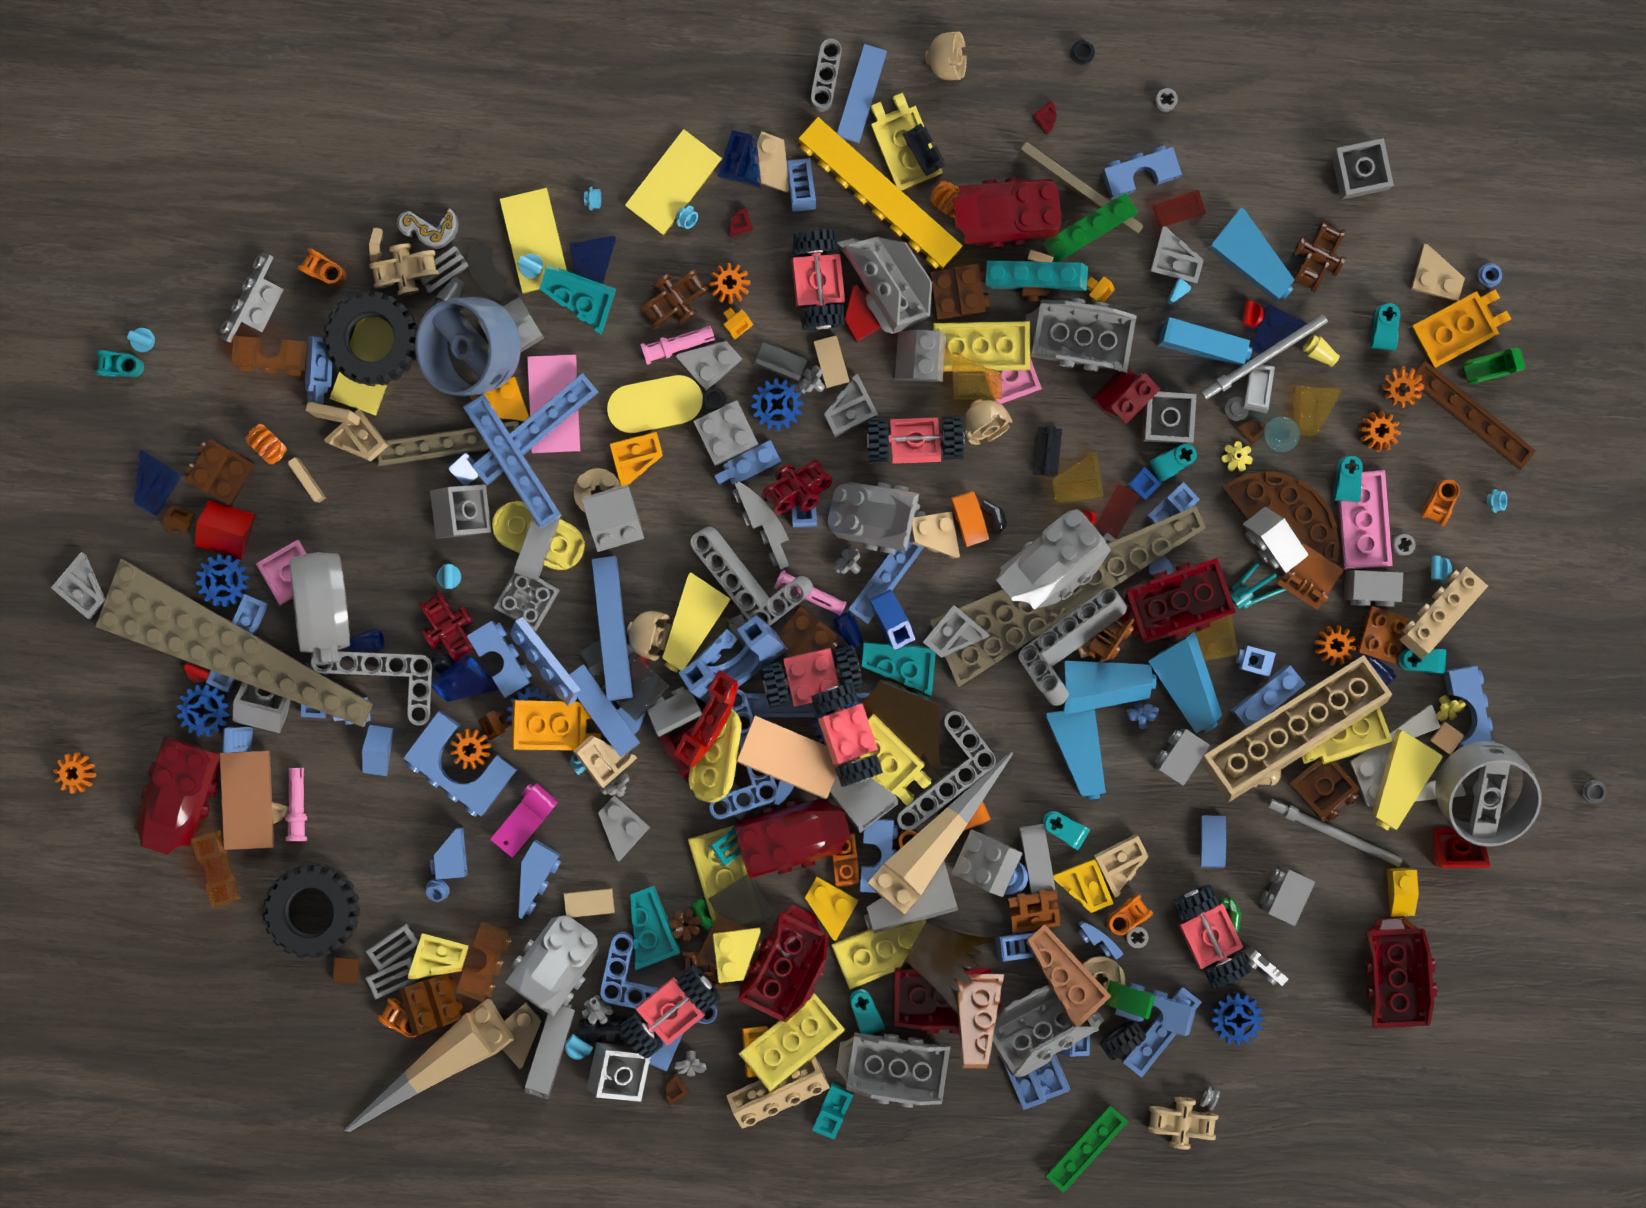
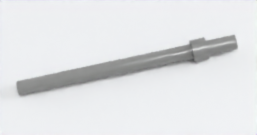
[1201,314,1328,400]
[1268,799,1403,867]

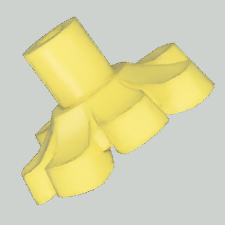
[1221,441,1253,472]
[1436,695,1466,721]

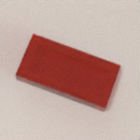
[1152,190,1206,229]
[1095,484,1140,538]

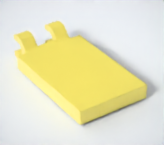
[871,93,943,191]
[1301,707,1393,764]
[858,713,932,806]

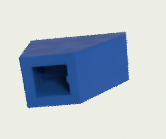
[869,589,915,650]

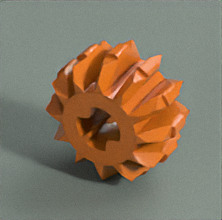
[930,181,959,218]
[709,263,750,305]
[1382,366,1424,408]
[1359,411,1401,452]
[245,424,287,465]
[1314,625,1356,666]
[450,729,491,770]
[53,752,96,794]

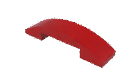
[673,670,738,767]

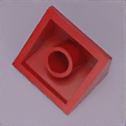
[195,500,256,560]
[1433,828,1490,868]

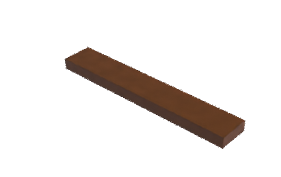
[1413,360,1536,470]

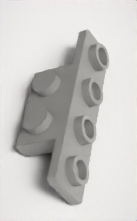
[220,252,284,343]

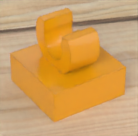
[1087,277,1115,304]
[723,307,753,340]

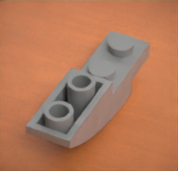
[732,482,789,570]

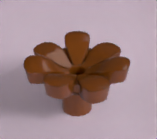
[669,909,701,941]

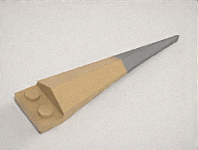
[867,752,1012,916]
[345,999,515,1132]

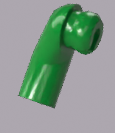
[1220,897,1241,933]
[690,898,714,932]

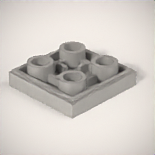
[494,573,560,632]

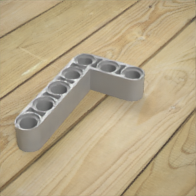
[690,527,813,626]
[1019,588,1127,706]
[311,651,432,725]
[897,710,996,830]

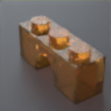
[231,336,308,376]
[191,830,241,909]
[456,921,512,1002]

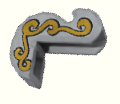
[397,209,459,249]

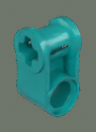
[1370,303,1400,351]
[94,350,144,378]
[1149,444,1197,483]
[1333,456,1363,503]
[1397,649,1446,674]
[1042,811,1090,850]
[850,989,885,1035]

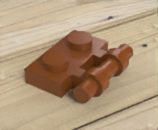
[1008,889,1060,934]

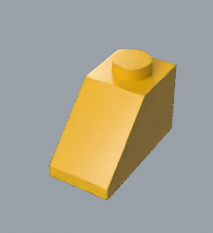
[1387,867,1419,917]

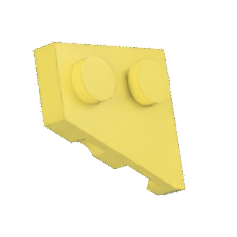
[713,928,760,983]
[408,933,469,980]

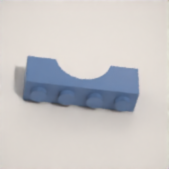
[1444,666,1494,749]

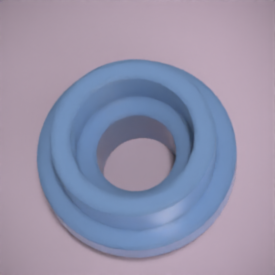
[1477,263,1502,287]
[426,879,450,902]

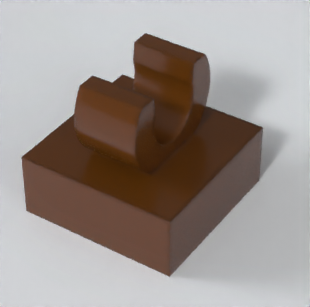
[162,505,195,537]
[478,711,511,741]

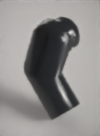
[980,499,1007,533]

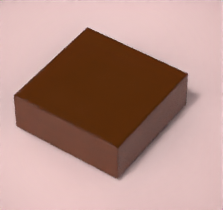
[333,957,360,984]

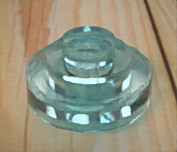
[1264,416,1300,452]

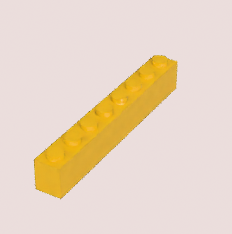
[799,117,962,270]

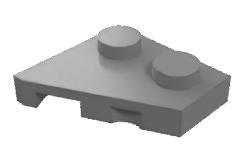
[1150,226,1204,283]
[51,552,106,619]
[923,605,989,658]

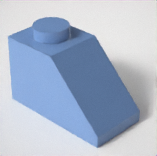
[430,827,468,880]

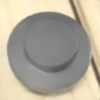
[1225,397,1249,421]
[1582,780,1607,804]

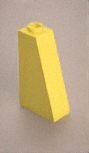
[663,572,731,673]
[1371,729,1443,831]

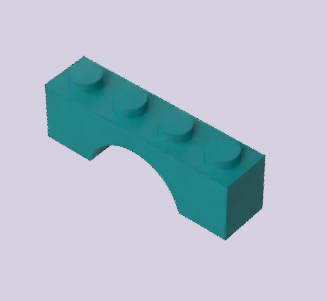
[985,261,1088,291]

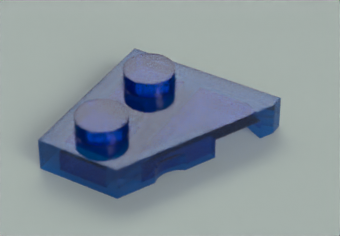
[717,130,762,188]
[570,236,616,284]
[1249,305,1308,355]
[134,450,182,516]
[431,654,498,702]

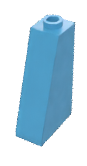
[1208,207,1294,302]
[1157,317,1252,366]
[1148,632,1222,733]
[1062,661,1156,714]
[1044,709,1106,800]

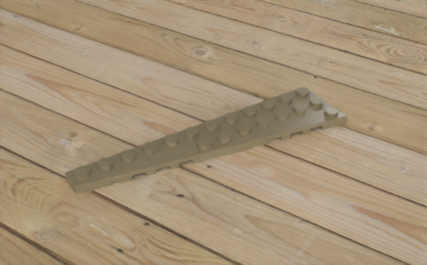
[930,506,1206,687]
[96,559,373,727]

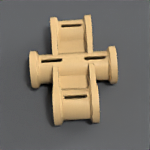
[369,244,439,296]
[1146,1097,1218,1149]

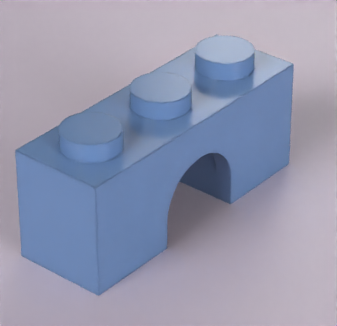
[1102,145,1182,200]
[467,621,532,698]
[1230,665,1305,729]
[860,818,898,893]
[1115,983,1197,1036]

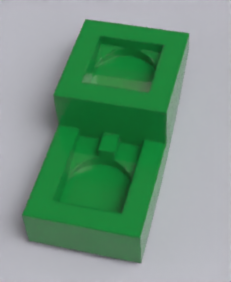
[1104,980,1155,1020]

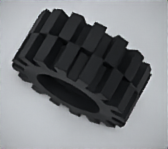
[1099,1020,1146,1061]

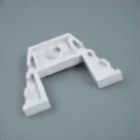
[1349,705,1466,807]

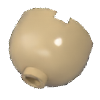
[925,32,967,80]
[963,399,1013,445]
[627,611,671,661]

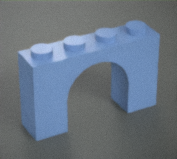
[679,615,788,704]
[404,711,518,817]

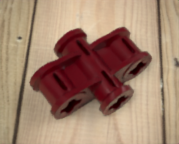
[761,460,833,515]
[419,591,475,663]

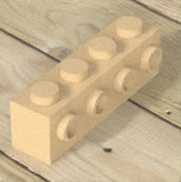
[1400,567,1488,659]
[726,1056,830,1129]

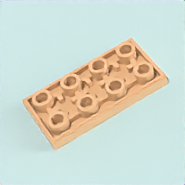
[737,716,841,799]

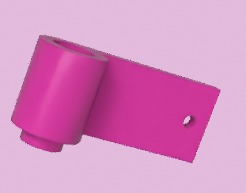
[490,783,559,858]

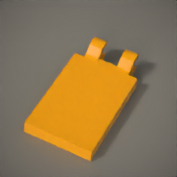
[1411,289,1511,368]
[511,700,601,750]

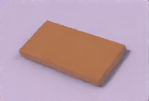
[220,750,274,850]

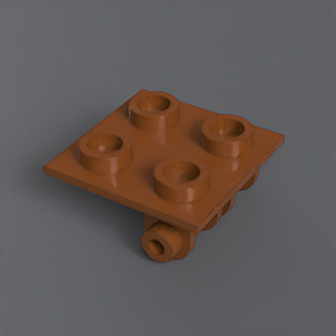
[1277,543,1343,610]
[1356,606,1409,664]
[1087,618,1135,662]

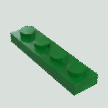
[1043,192,1139,262]
[1045,1104,1129,1193]

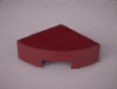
[1032,101,1056,135]
[729,206,753,237]

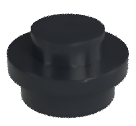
[1071,40,1095,65]
[703,388,726,412]
[431,653,455,675]

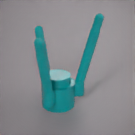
[1230,562,1286,609]

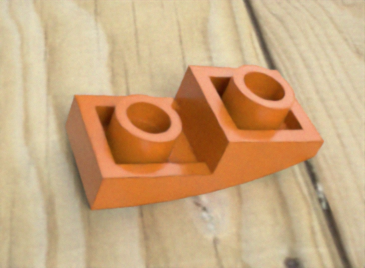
[951,490,989,547]
[833,834,860,887]

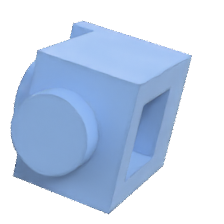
[1236,646,1276,677]

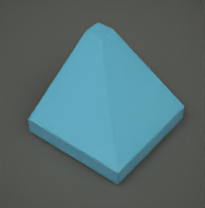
[1167,279,1191,305]

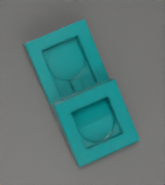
[812,1082,854,1140]

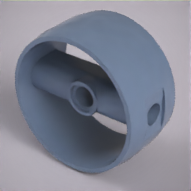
[415,297,521,396]

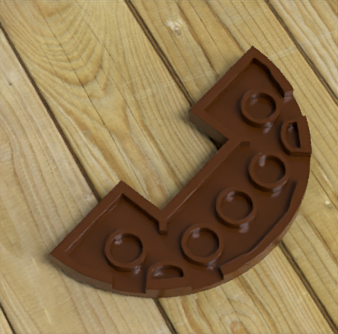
[1221,472,1339,564]

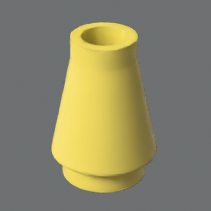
[1302,334,1340,367]

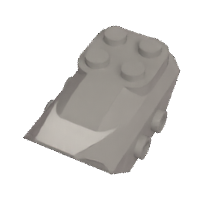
[837,236,932,333]
[1025,298,1137,373]
[828,482,919,554]
[996,509,1111,609]
[505,916,599,1016]
[992,985,1105,1077]
[836,1033,950,1108]

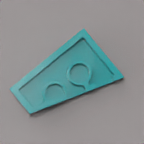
[540,265,616,335]
[862,641,936,696]
[630,885,681,970]

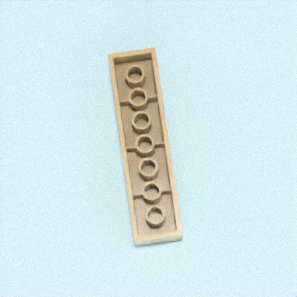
[1201,655,1392,803]

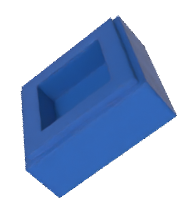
[1127,467,1161,501]

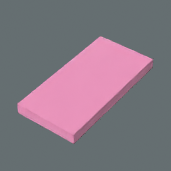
[528,355,580,453]
[1338,470,1393,570]

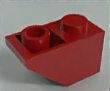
[845,284,881,343]

